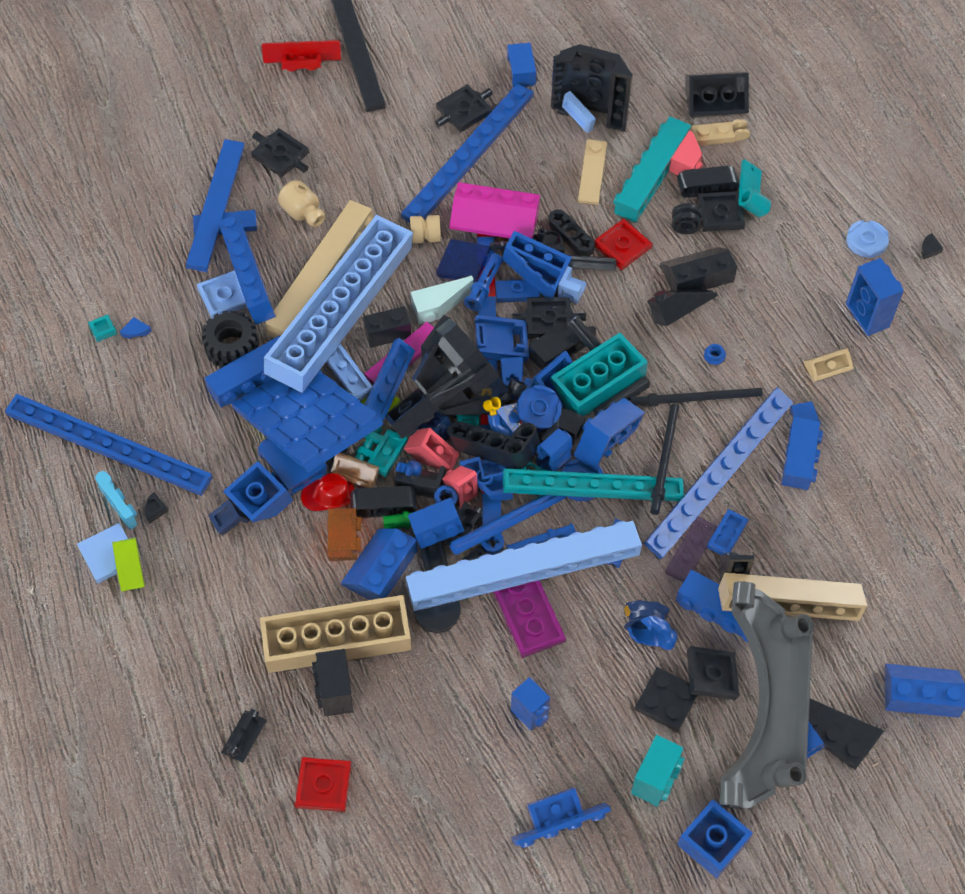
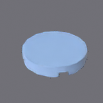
[846,220,889,258]

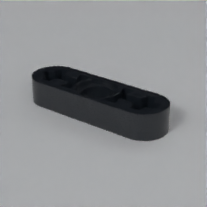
[548,209,595,256]

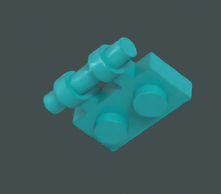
[355,427,408,477]

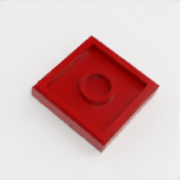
[594,218,653,270]
[295,757,351,812]

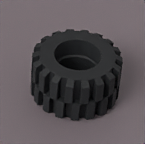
[201,310,259,368]

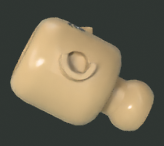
[278,180,325,227]

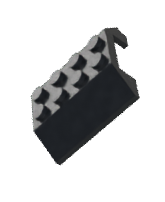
[551,44,633,132]

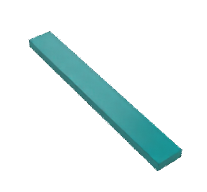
[503,469,684,502]

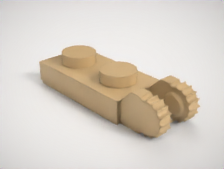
[691,119,750,146]

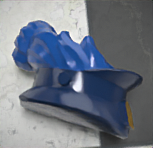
[624,600,677,650]

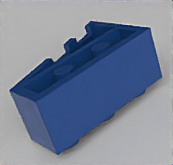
[573,398,645,471]

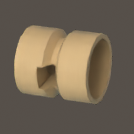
[410,215,441,243]

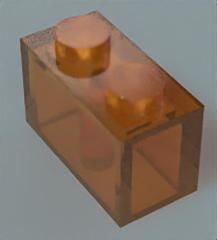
[327,508,362,561]

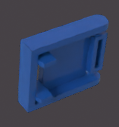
[474,315,529,363]

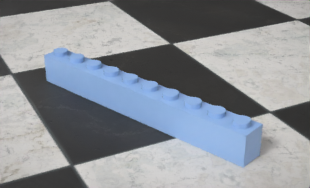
[406,521,642,611]

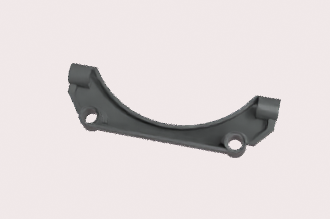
[719,581,814,809]

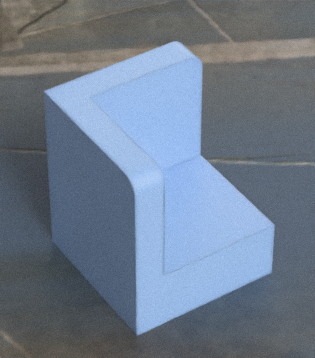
[558,266,587,304]

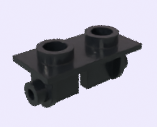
[444,501,483,546]
[221,709,267,763]

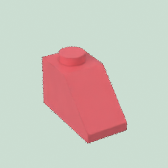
[669,131,703,175]
[404,428,460,472]
[442,466,478,507]

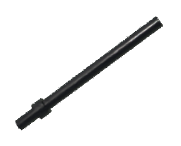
[630,388,763,407]
[650,404,679,515]

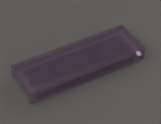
[665,516,718,582]

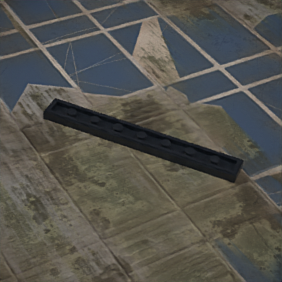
[331,0,386,112]

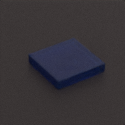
[436,239,491,283]

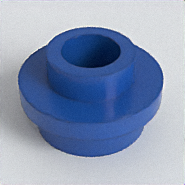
[704,344,726,365]

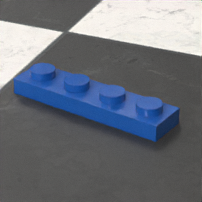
[364,338,416,421]

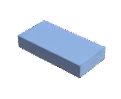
[562,91,596,133]

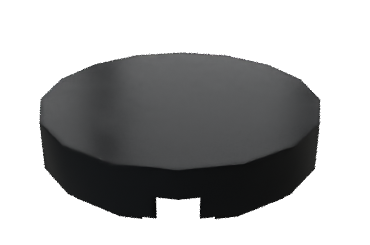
[413,600,461,634]

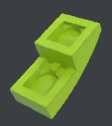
[112,537,145,592]

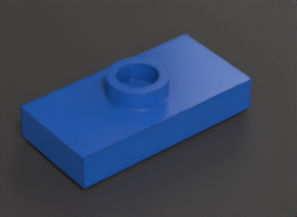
[495,280,539,303]
[707,509,749,555]

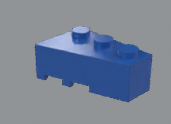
[502,231,572,298]

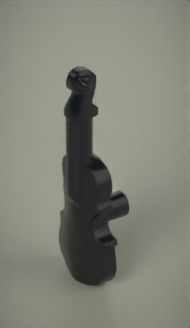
[489,229,563,251]

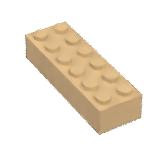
[260,595,412,673]

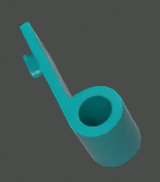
[738,159,771,217]

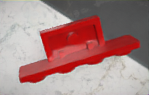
[261,40,341,71]

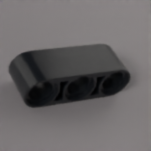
[677,166,739,198]
[350,486,417,518]

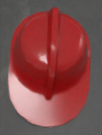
[301,473,355,511]

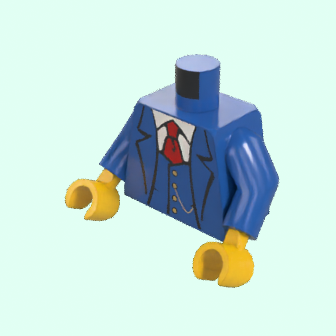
[483,397,541,436]

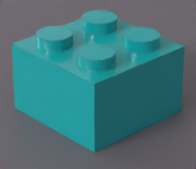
[631,734,685,807]

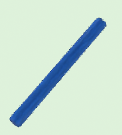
[450,495,566,555]

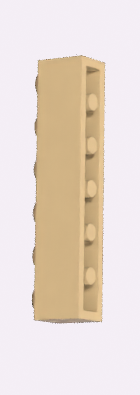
[718,573,867,621]

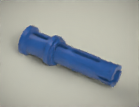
[464,254,503,311]

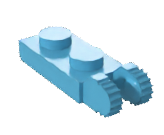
[95,471,137,529]

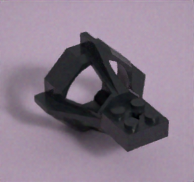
[385,319,511,439]

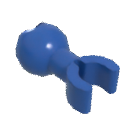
[395,460,422,476]

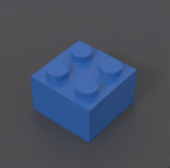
[677,799,753,879]

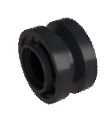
[672,203,701,234]

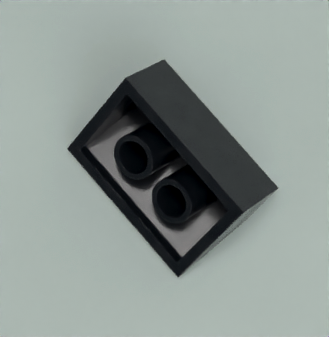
[685,71,749,116]
[660,247,738,290]

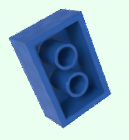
[846,258,904,336]

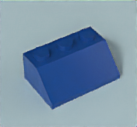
[341,529,418,600]
[885,664,965,718]

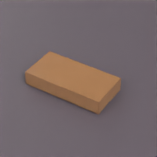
[331,453,380,488]

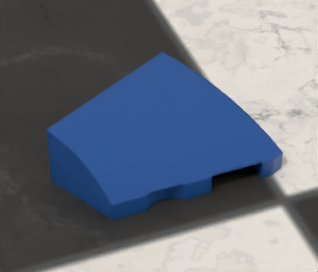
[459,457,513,500]

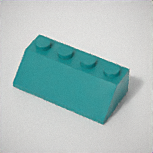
[551,332,648,416]

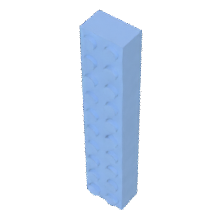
[264,215,413,393]

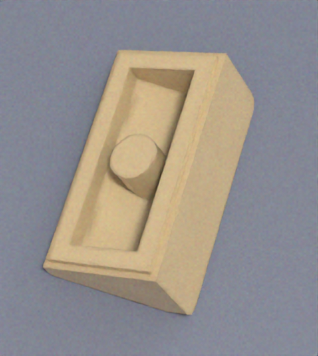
[803,348,854,382]

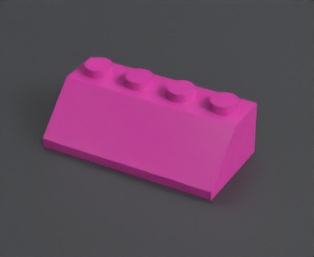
[450,182,540,239]

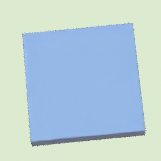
[196,270,247,319]
[77,523,128,584]

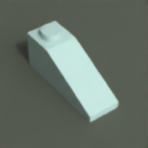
[411,276,473,324]

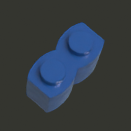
[536,428,572,471]

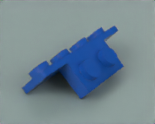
[511,787,611,848]

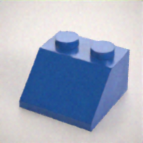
[223,461,293,523]

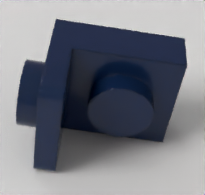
[417,412,451,441]
[208,499,250,535]

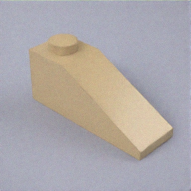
[578,139,607,205]

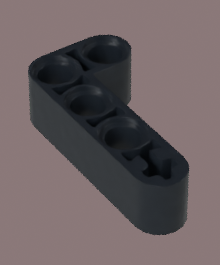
[447,421,540,469]

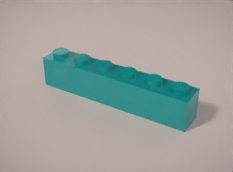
[613,116,691,223]

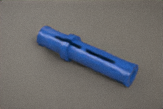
[506,523,576,550]

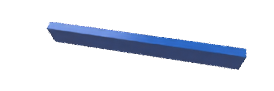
[186,139,244,272]

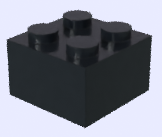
[312,649,354,716]

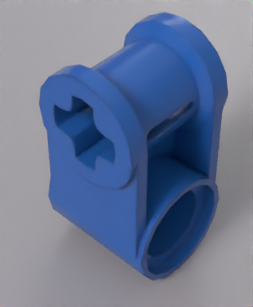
[501,357,523,400]

